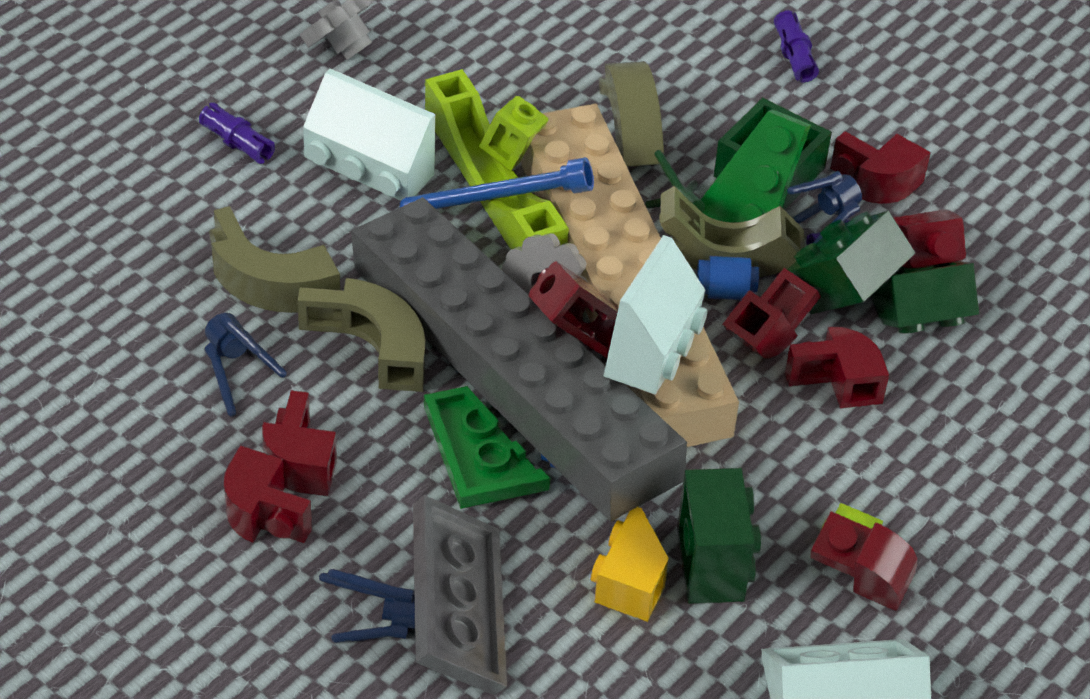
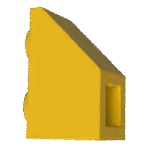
[590,507,669,622]

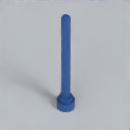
[400,157,594,209]

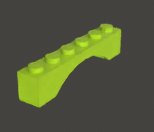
[425,69,569,250]

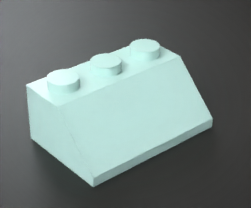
[303,69,435,201]
[604,235,708,395]
[761,639,931,699]

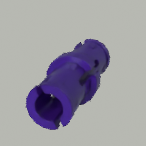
[773,10,819,83]
[199,102,275,164]

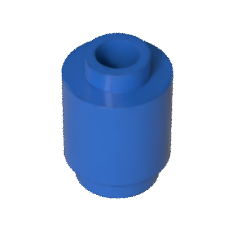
[697,256,759,300]

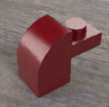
[830,131,931,204]
[722,268,821,359]
[784,327,889,409]
[262,390,337,496]
[224,445,312,543]
[810,511,917,612]

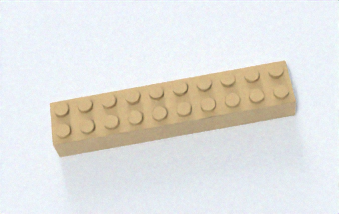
[521,104,739,447]

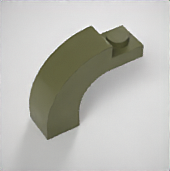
[599,61,664,166]
[659,186,805,277]
[209,206,340,313]
[298,278,425,392]

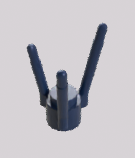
[787,171,862,243]
[204,313,287,417]
[319,569,415,643]

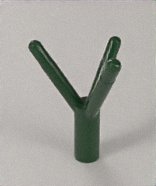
[645,150,705,213]

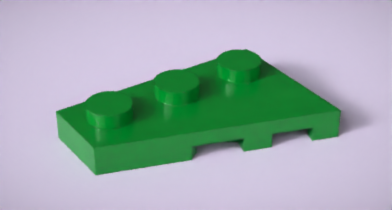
[701,110,811,223]
[424,386,550,509]

